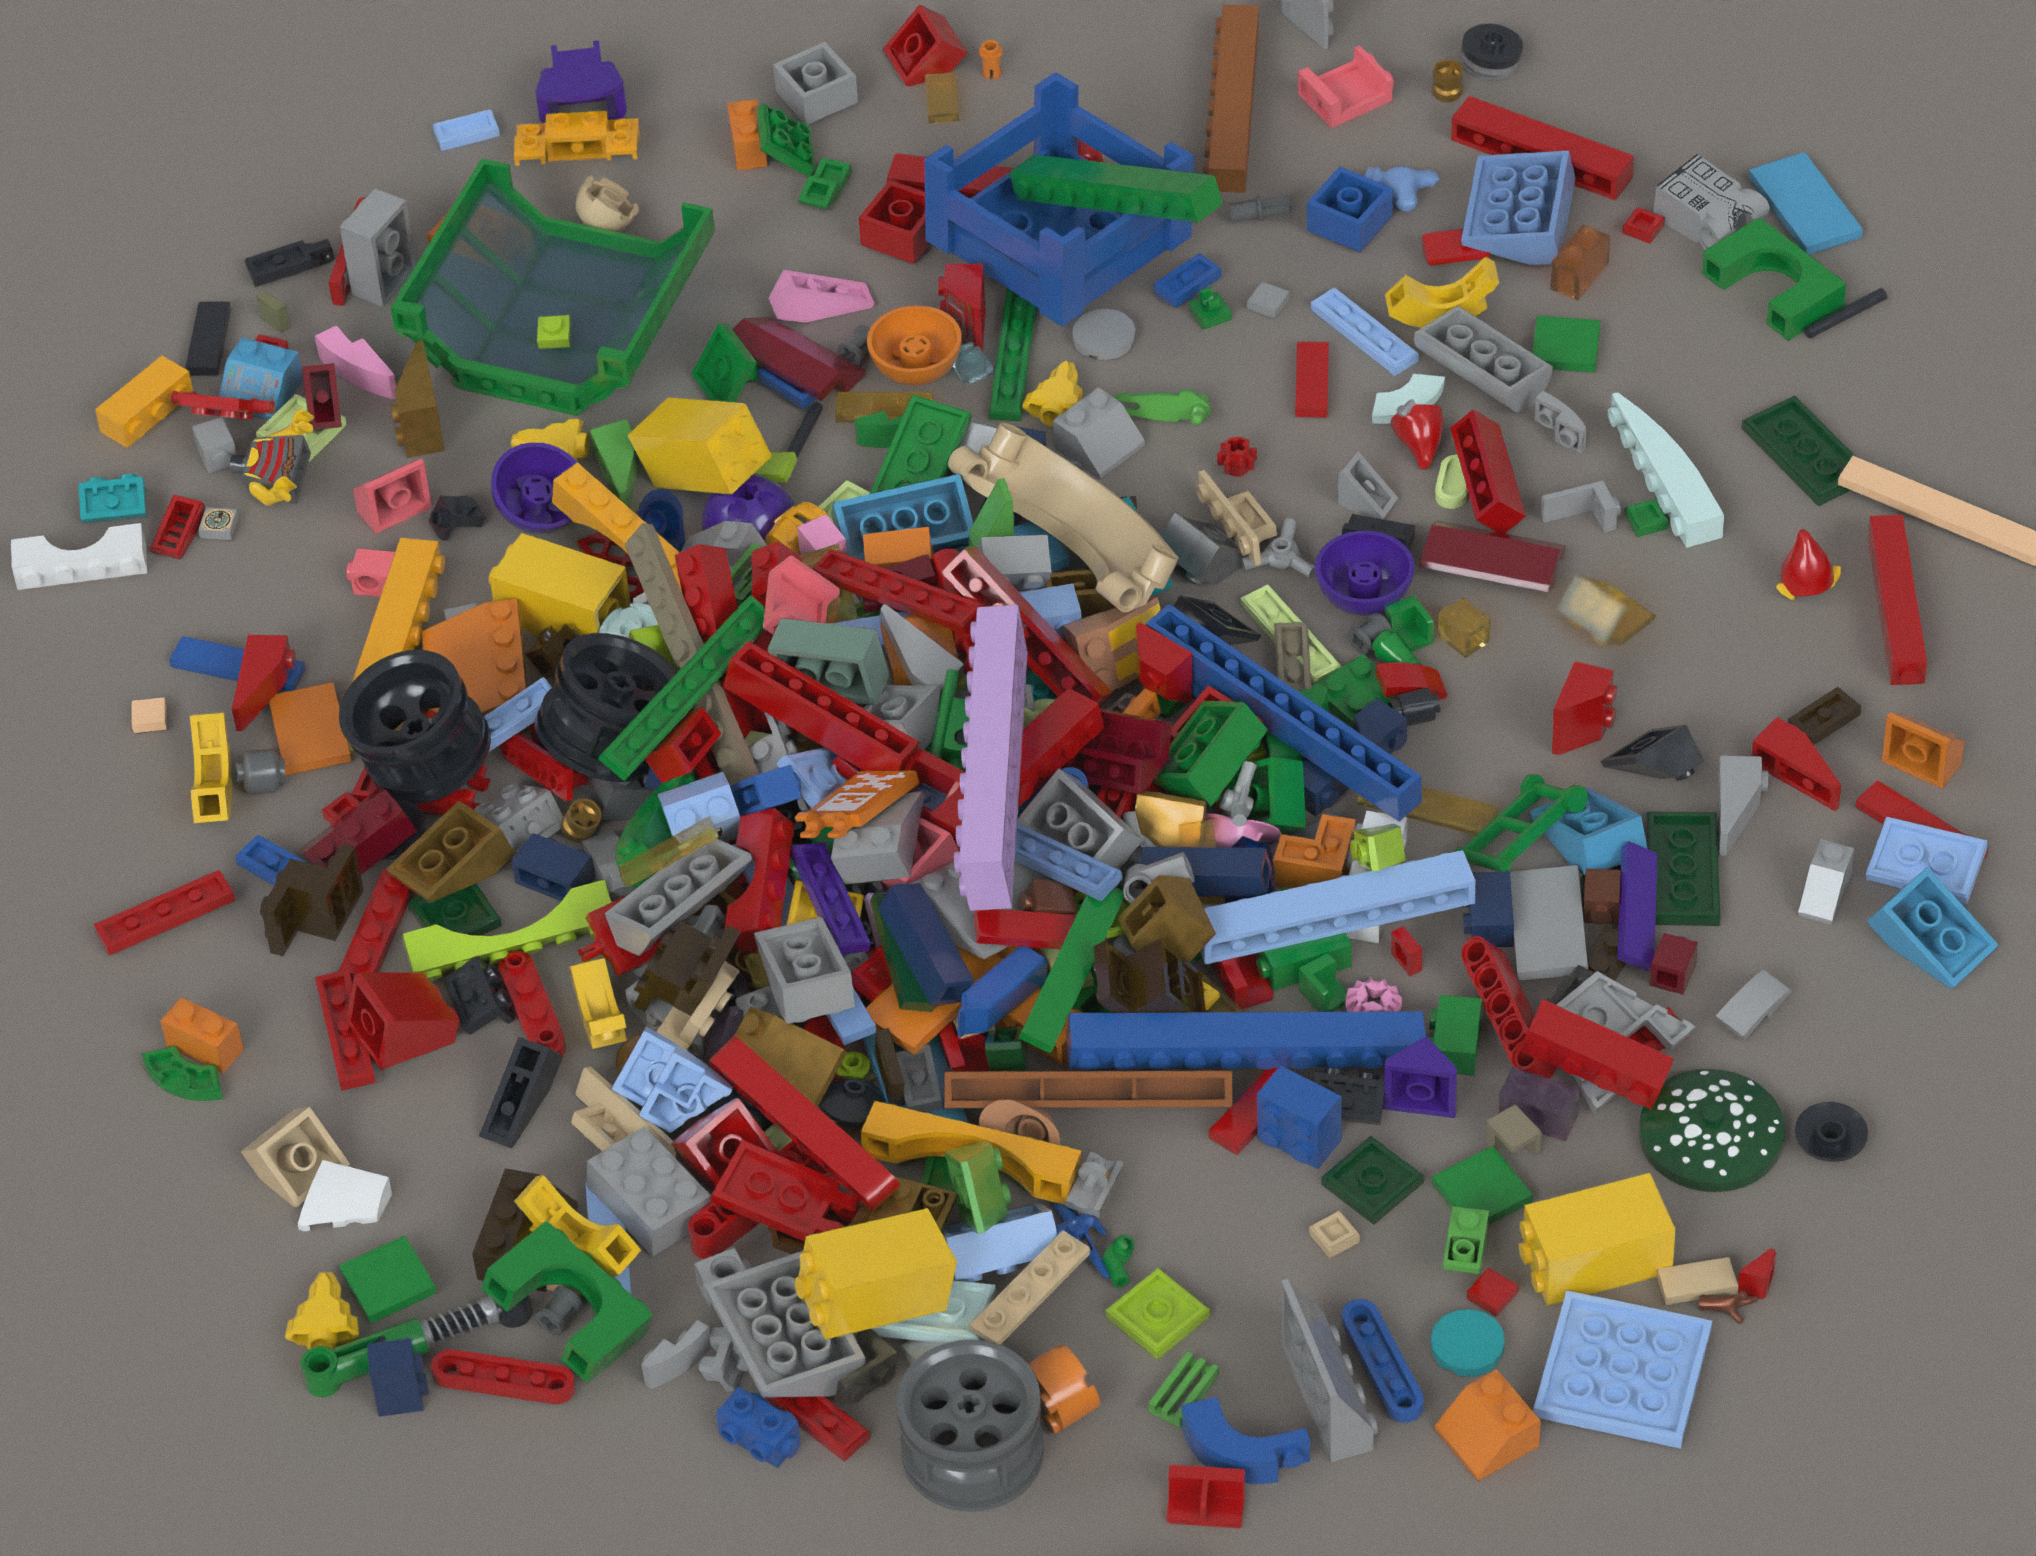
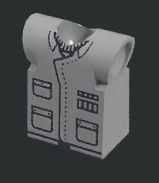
[1653,154,1770,250]

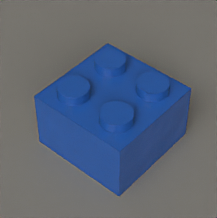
[1307,166,1393,252]
[1257,1065,1342,1169]

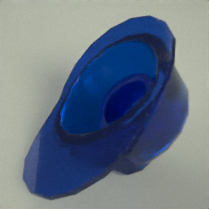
[635,489,685,552]

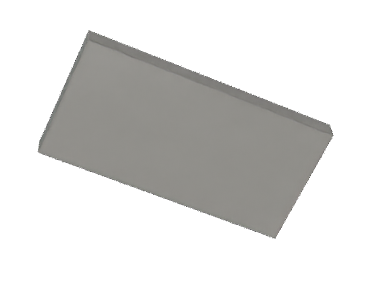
[1510,865,1589,981]

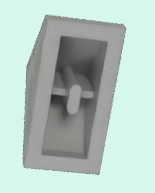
[1338,451,1398,519]

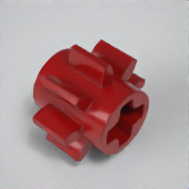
[1217,437,1257,477]

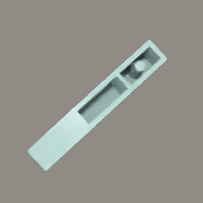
[1608,392,1724,548]

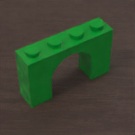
[1702,217,1846,341]
[481,1221,654,1384]

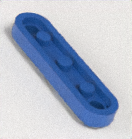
[1342,1299,1424,1423]

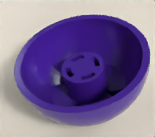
[491,442,577,534]
[702,475,795,541]
[1315,531,1414,616]

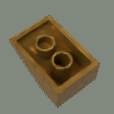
[391,340,445,458]
[386,801,516,902]
[734,1006,847,1107]

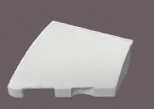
[298,1160,392,1231]

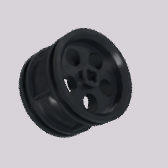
[535,633,678,782]
[339,650,491,804]

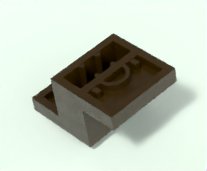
[260,843,364,956]
[633,921,740,1016]
[1093,939,1206,1013]

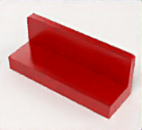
[1211,954,1274,1012]

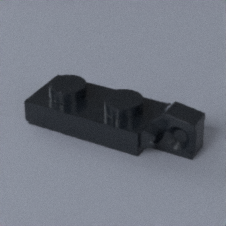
[244,238,334,287]

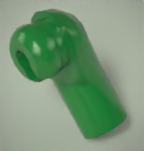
[1102,1234,1135,1288]

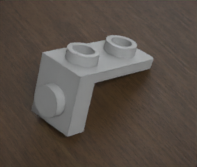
[1541,480,1621,533]

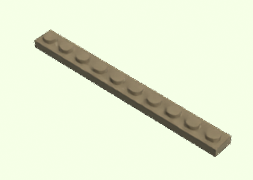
[625,523,759,786]

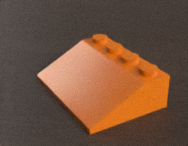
[422,599,530,728]

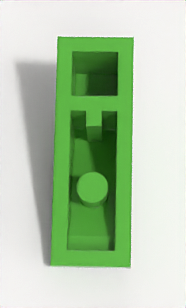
[590,419,639,508]
[964,478,1014,549]

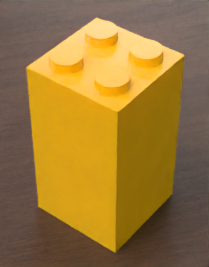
[627,397,772,495]
[488,533,631,636]
[1519,1173,1676,1306]
[795,1208,957,1339]

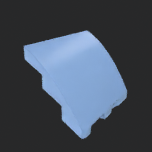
[611,1026,733,1133]

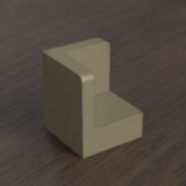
[1486,1104,1542,1156]

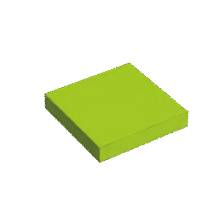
[1106,1268,1210,1360]

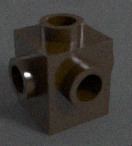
[525,624,579,680]

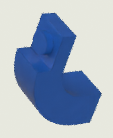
[1181,1397,1310,1484]

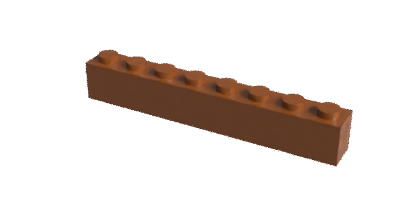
[1203,5,1259,193]
[944,1070,1232,1108]

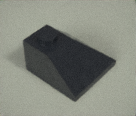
[1174,595,1261,645]
[1601,725,1704,781]

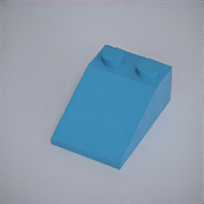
[1530,787,1647,874]
[1866,867,1999,989]

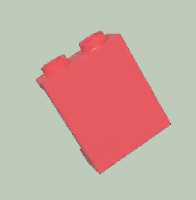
[1298,45,1394,128]
[763,556,840,635]

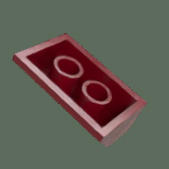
[299,787,417,875]

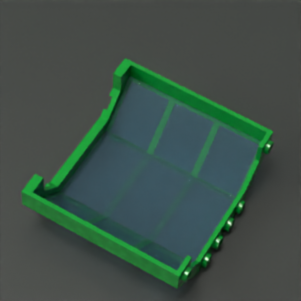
[390,158,715,416]

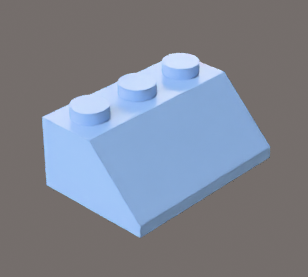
[942,1202,1057,1282]

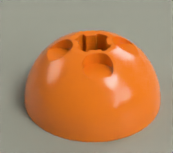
[867,306,962,386]

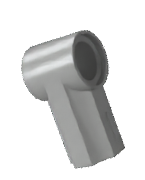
[1123,852,1195,903]

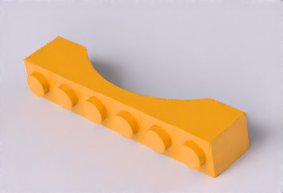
[552,462,682,592]
[861,1101,1081,1205]

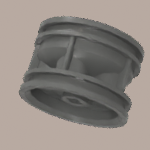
[896,1339,1044,1512]

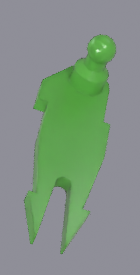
[1112,389,1211,426]

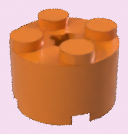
[1028,1344,1101,1434]

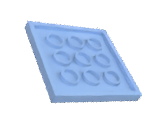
[1533,1290,1712,1449]

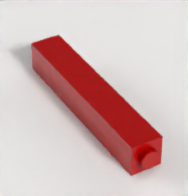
[1867,514,1927,685]

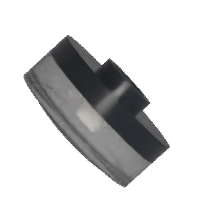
[1460,24,1523,81]

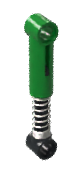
[301,1295,533,1398]

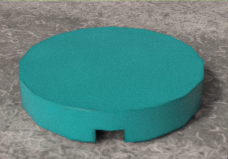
[1431,1309,1505,1377]

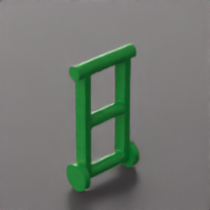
[1454,774,1588,872]

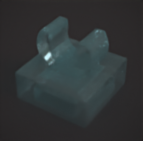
[952,342,993,386]

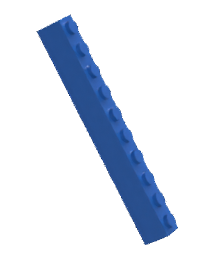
[1146,604,1422,822]
[1066,1011,1426,1071]

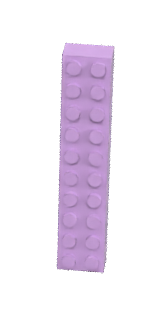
[954,605,1028,911]

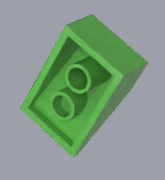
[944,1141,1011,1234]

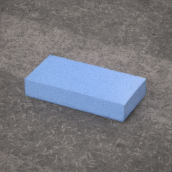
[433,109,500,151]

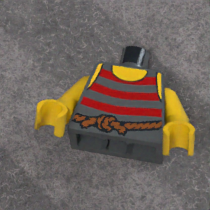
[230,409,314,506]

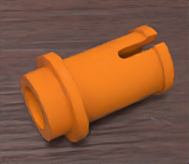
[979,40,1003,80]

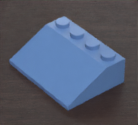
[1461,151,1575,265]

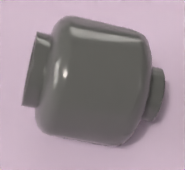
[235,749,285,794]

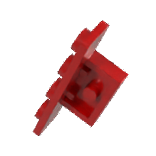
[500,732,587,801]

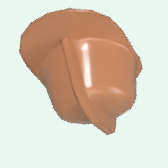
[979,1099,1061,1145]

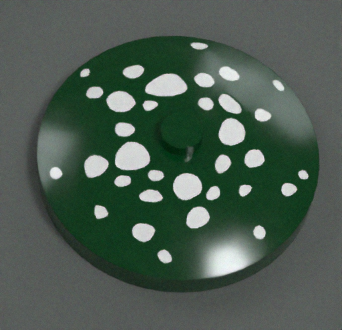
[1639,1069,1785,1192]

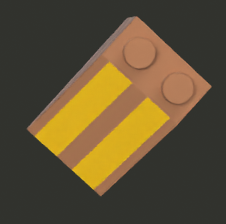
[1063,595,1161,691]

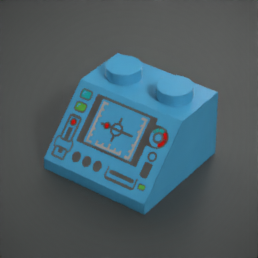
[219,337,303,420]

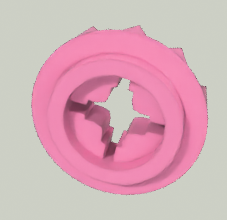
[1345,976,1402,1012]

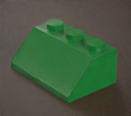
[1152,701,1268,806]

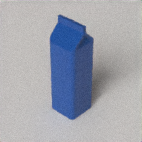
[958,946,1047,1038]

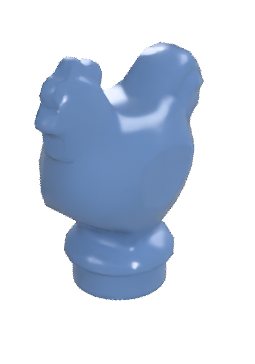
[1365,166,1439,212]

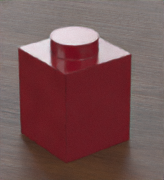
[1650,933,1698,995]

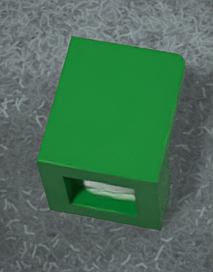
[1385,595,1434,652]
[1299,952,1347,1012]

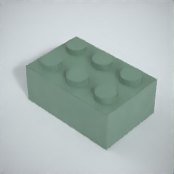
[768,618,890,705]

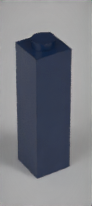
[1135,847,1272,897]
[878,883,974,1006]

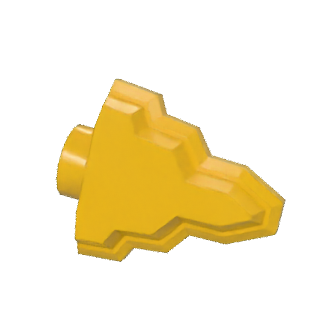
[1023,360,1083,427]
[510,419,590,461]
[285,1272,359,1350]

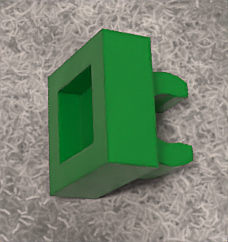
[1189,287,1232,330]

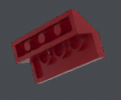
[732,317,866,401]
[1419,521,1566,592]
[1060,708,1172,794]

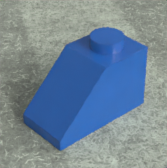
[730,765,802,817]

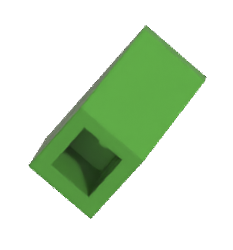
[1443,1206,1489,1274]

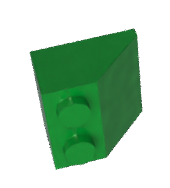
[1227,757,1306,835]

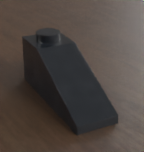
[479,1037,563,1148]

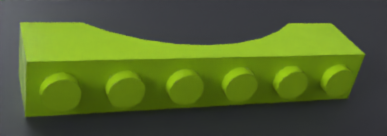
[403,880,611,981]

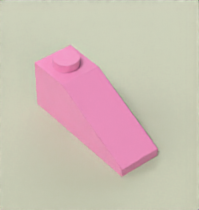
[769,270,875,323]

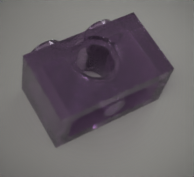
[1499,1067,1580,1141]

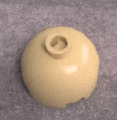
[575,176,639,233]

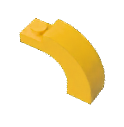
[1385,257,1499,328]
[190,711,233,823]
[568,958,627,1049]
[514,1175,641,1276]

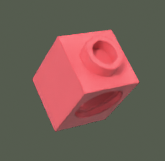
[346,548,395,597]

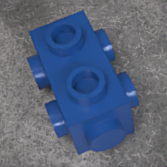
[716,1387,801,1468]

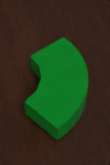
[141,1046,223,1101]

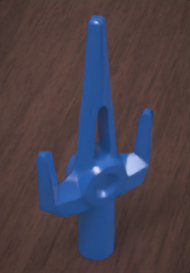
[1053,1202,1110,1279]

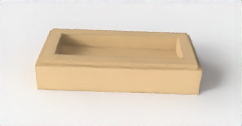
[1657,1257,1738,1305]

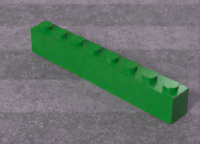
[1009,154,1223,222]

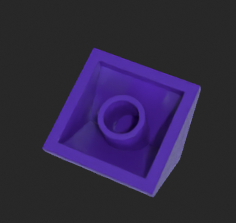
[1384,1036,1457,1118]

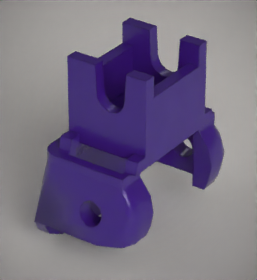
[535,40,627,123]

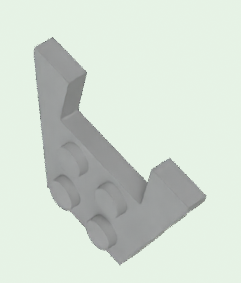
[1556,971,1695,1114]

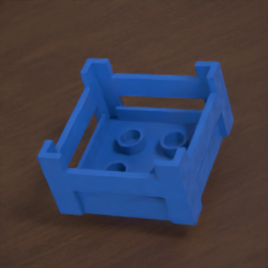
[924,72,1194,327]

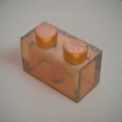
[1550,225,1610,300]

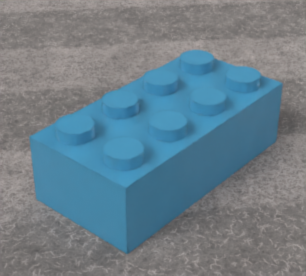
[831,474,974,561]

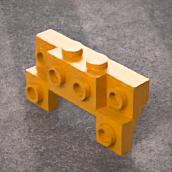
[514,111,640,166]

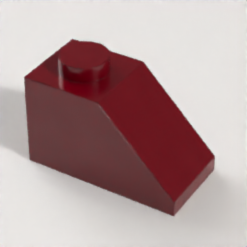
[302,363,342,430]

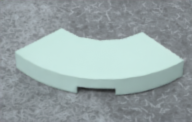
[1372,374,1445,424]

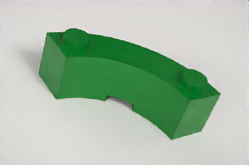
[615,771,700,888]

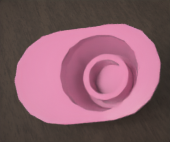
[1203,814,1281,848]

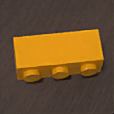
[95,355,193,448]

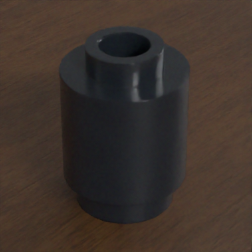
[1388,687,1440,726]

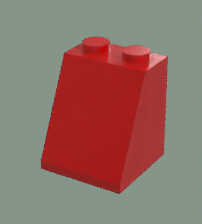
[346,972,459,1070]

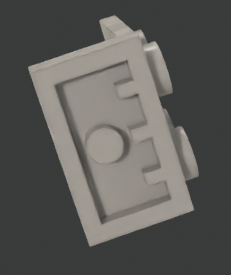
[474,783,563,860]

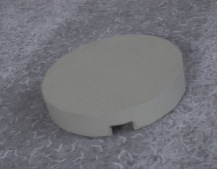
[1072,308,1136,361]

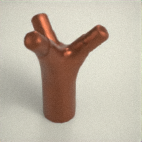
[1699,1291,1758,1324]

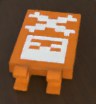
[795,771,919,838]

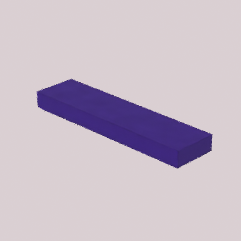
[1617,841,1658,971]
[790,842,871,954]

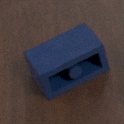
[512,833,595,901]
[1462,871,1514,948]
[367,1338,429,1417]

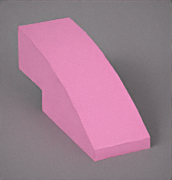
[315,325,396,399]

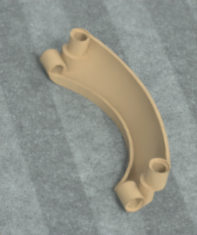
[948,422,1179,612]

